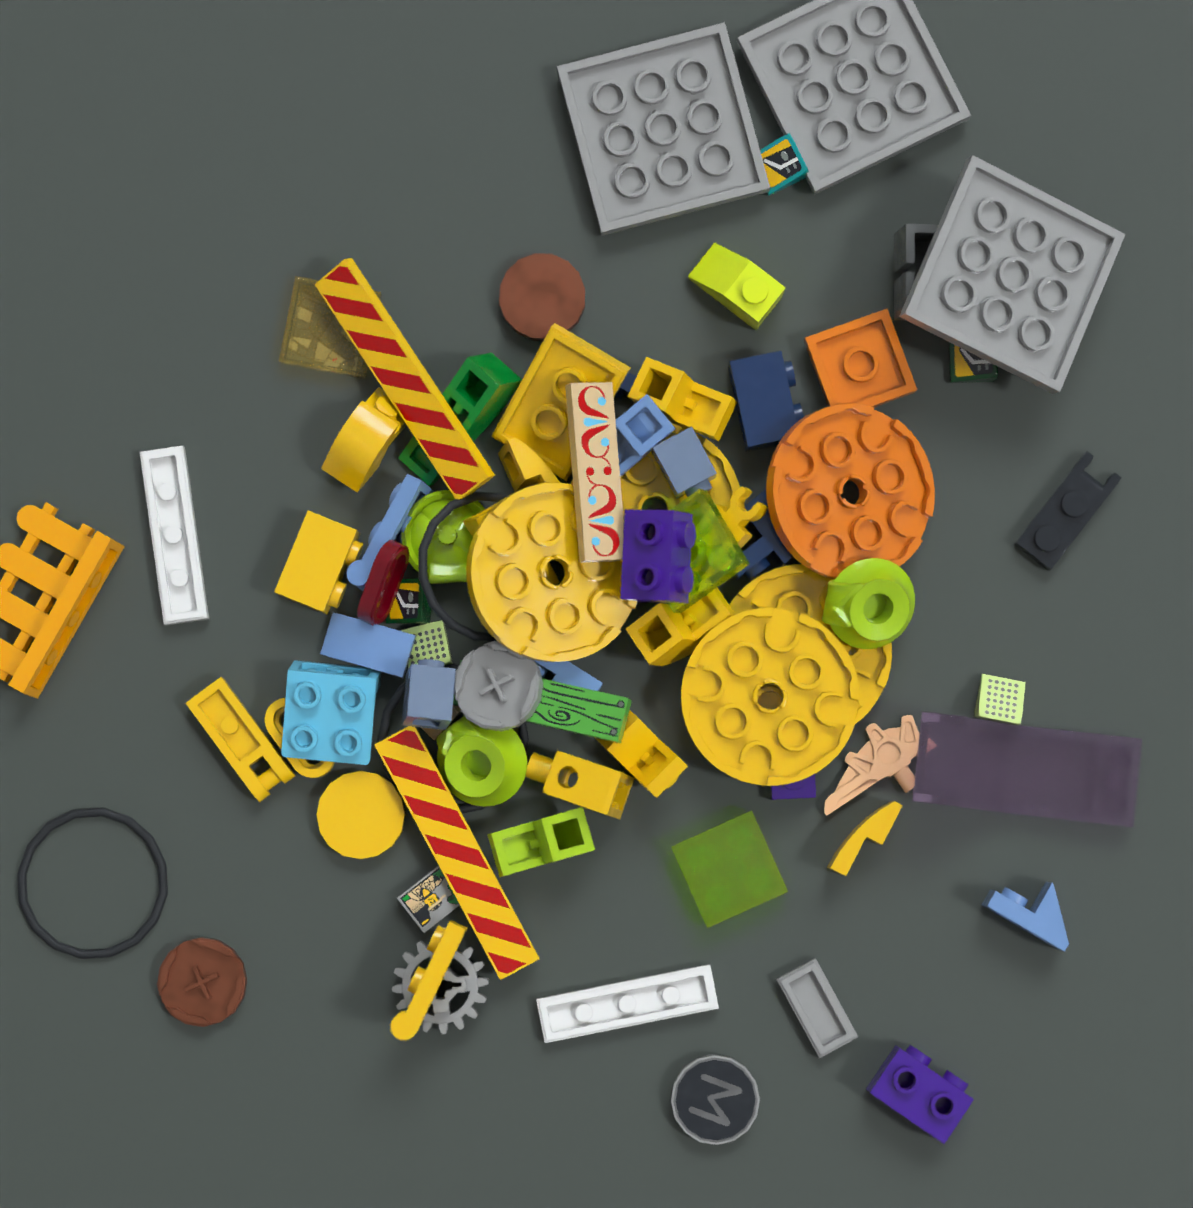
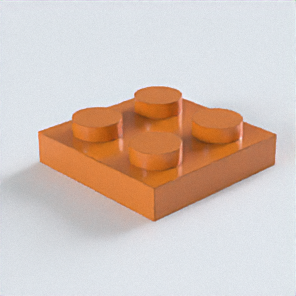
[804,308,917,407]

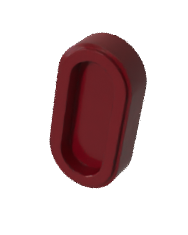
[357,540,410,626]

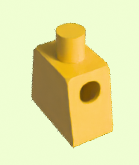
[525,750,634,820]

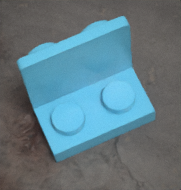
[281,660,381,765]

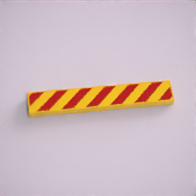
[314,258,495,500]
[374,726,540,980]

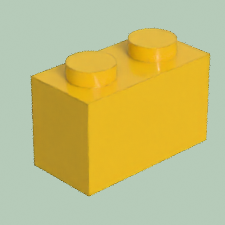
[274,510,364,615]

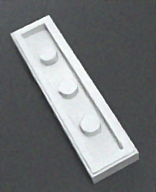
[140,445,209,626]
[536,964,719,1043]

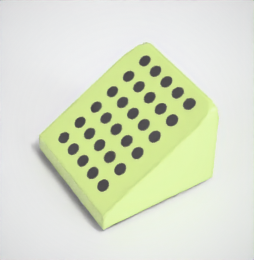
[401,620,453,668]
[974,674,1026,725]

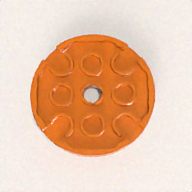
[766,403,935,579]

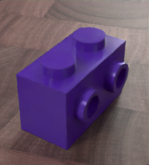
[620,510,696,603]
[866,1044,974,1144]

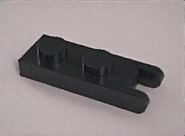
[1014,451,1122,571]

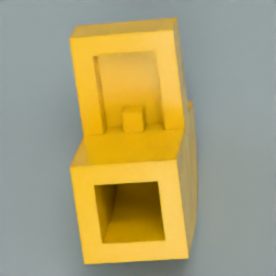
[628,357,737,442]
[321,387,406,493]
[626,579,736,666]
[595,710,688,798]

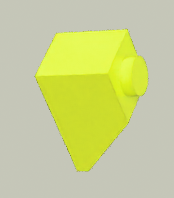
[687,242,786,331]

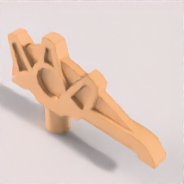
[824,715,936,816]

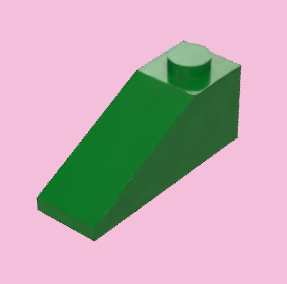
[398,352,522,486]

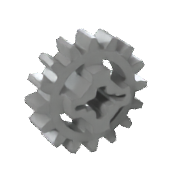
[392,941,489,1034]

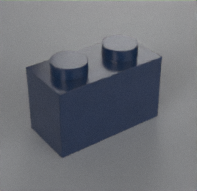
[728,351,804,452]

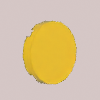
[316,771,405,859]

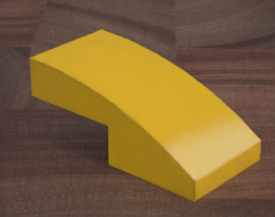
[498,437,560,492]
[827,801,903,876]

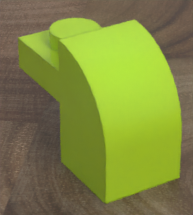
[487,807,595,877]

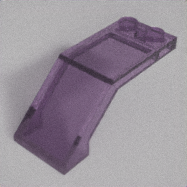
[913,712,1142,827]

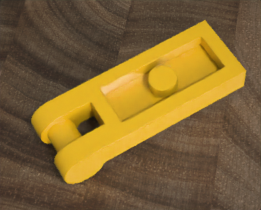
[186,677,295,802]
[390,920,467,1040]

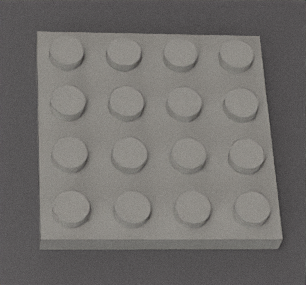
[737,0,971,195]
[557,22,770,236]
[899,155,1126,394]

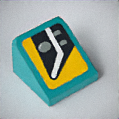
[760,133,809,196]

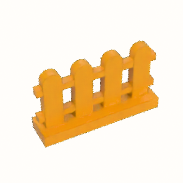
[0,502,125,699]

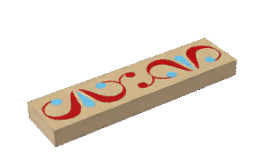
[565,382,624,563]

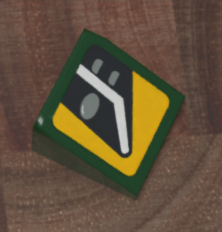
[949,342,998,383]
[386,579,432,625]

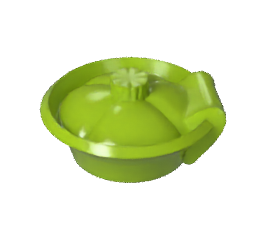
[401,490,485,584]
[822,558,915,649]
[436,716,527,807]

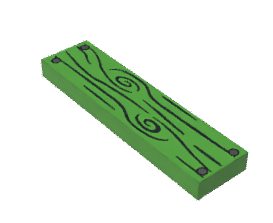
[453,660,632,744]

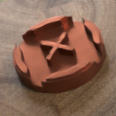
[499,253,585,341]
[157,937,247,1027]

